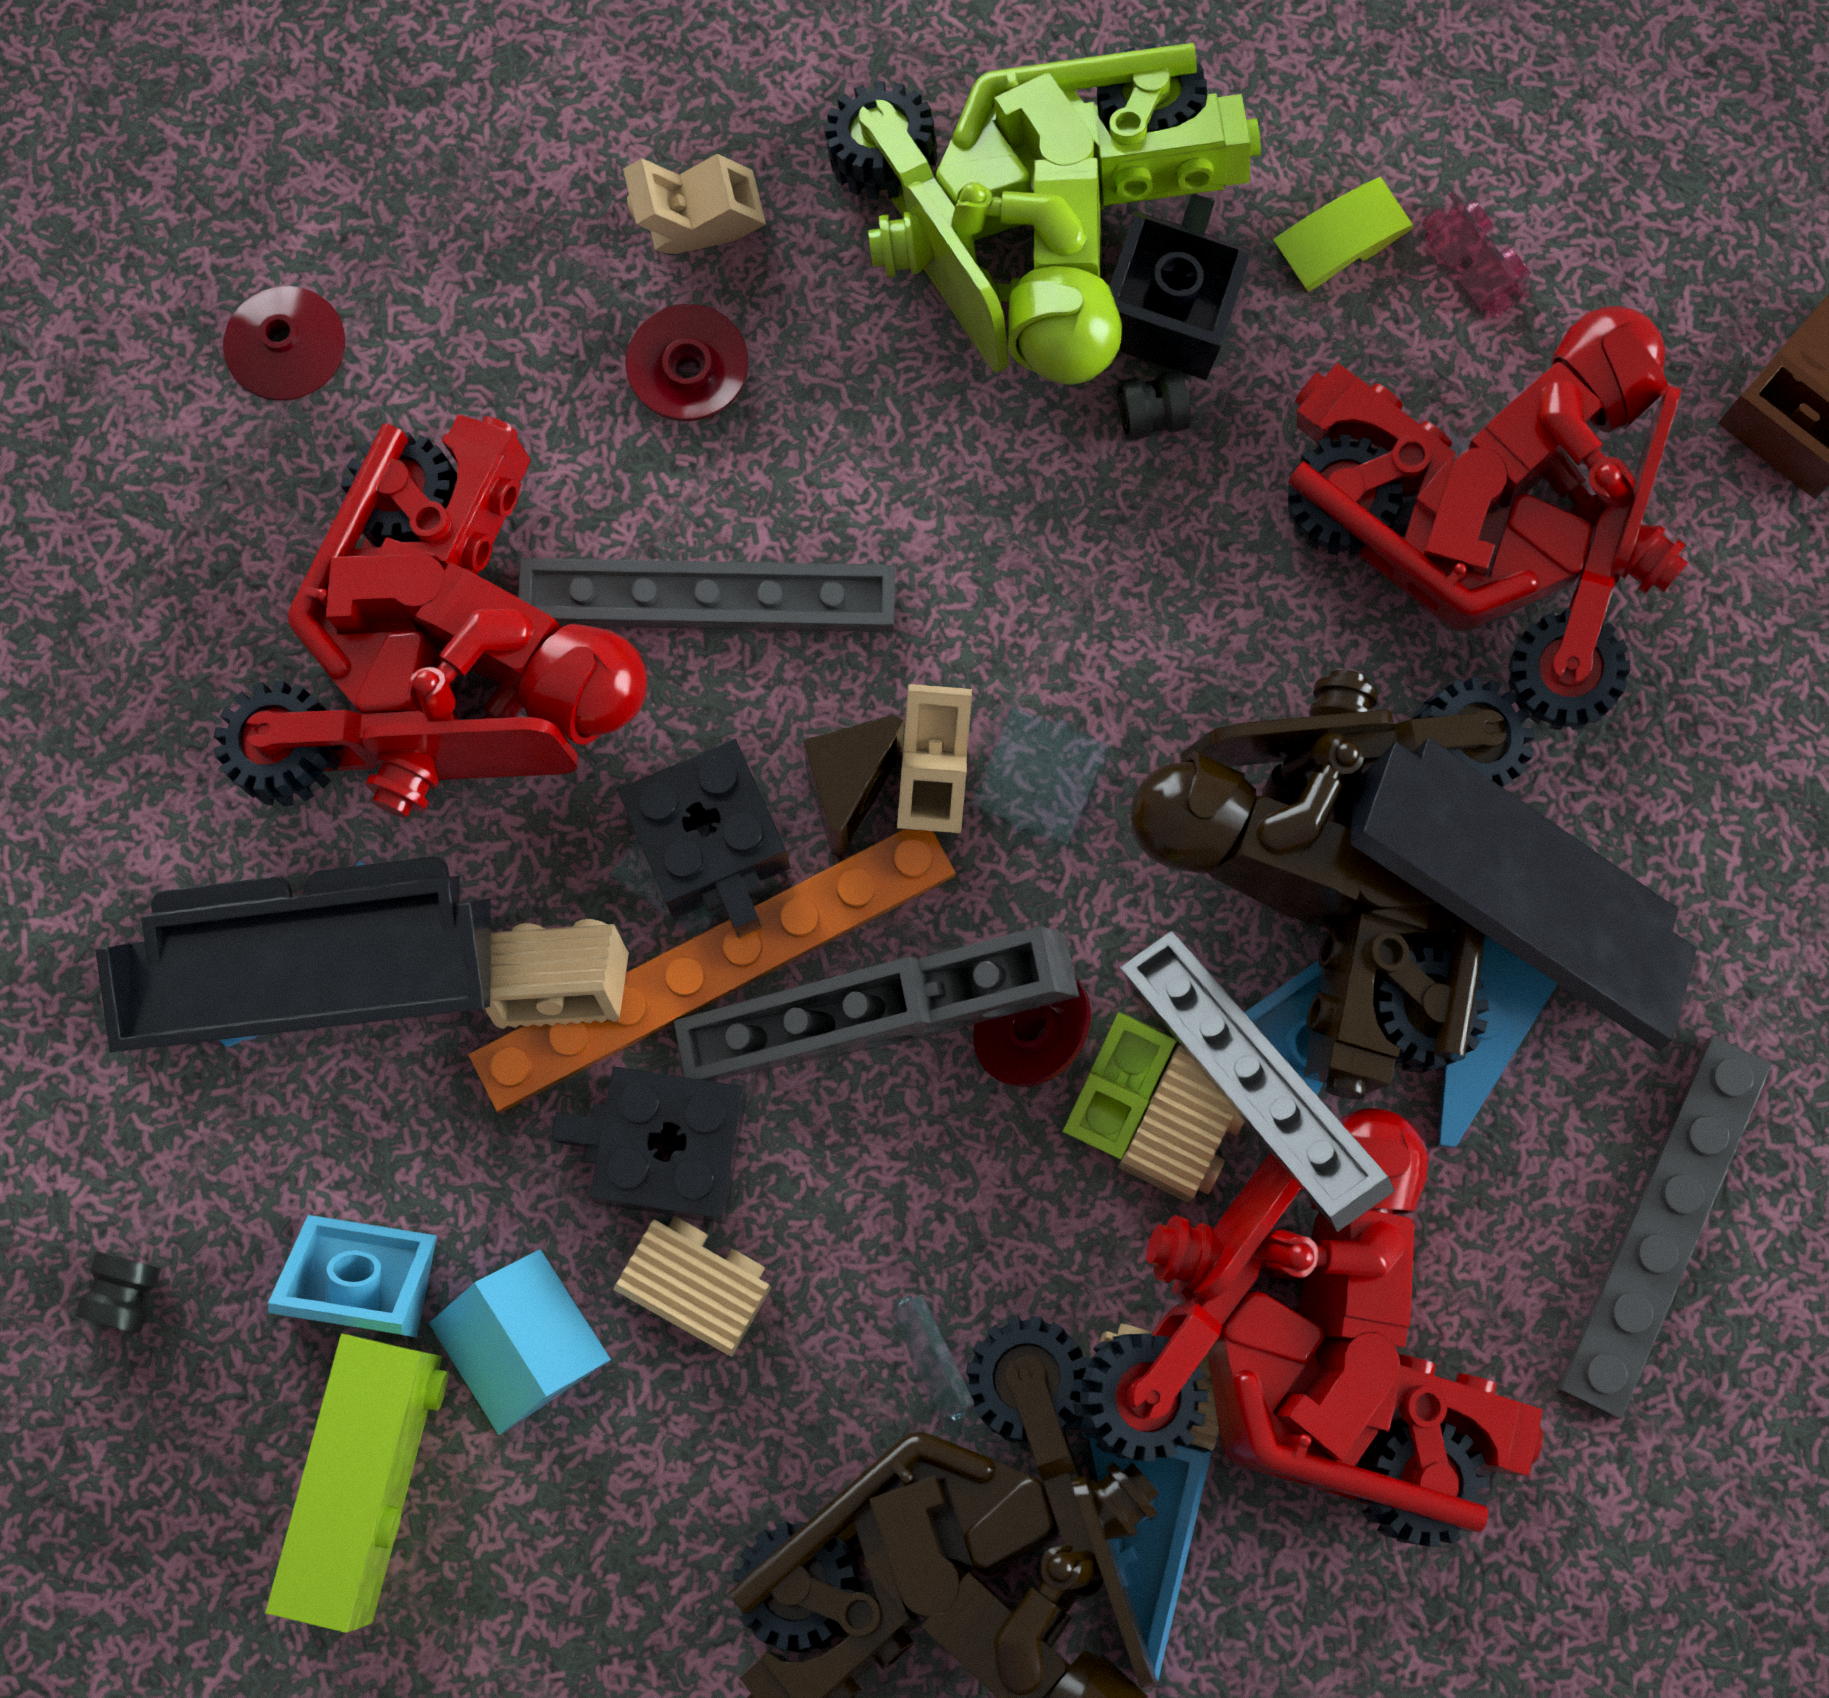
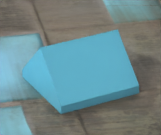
[268,1215,437,1338]
[429,1249,611,1435]

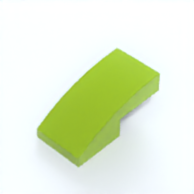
[1273,176,1414,292]
[1062,1011,1177,1160]

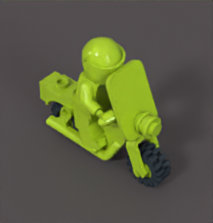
[824,42,1261,385]

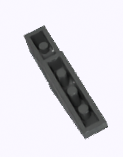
[674,926,1079,1081]

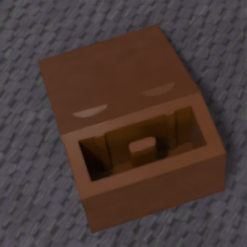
[1718,294,1829,499]

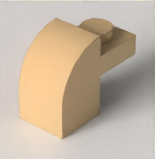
[623,154,766,254]
[897,684,972,833]

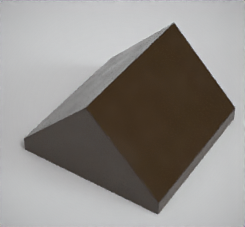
[803,714,903,859]

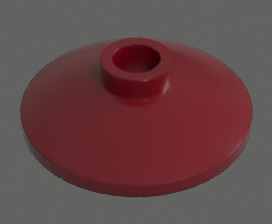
[223,286,345,400]
[625,304,749,421]
[973,977,1091,1087]

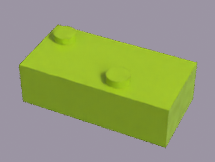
[265,1333,449,1633]

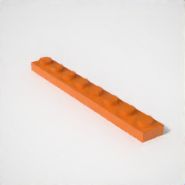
[468,829,956,1114]

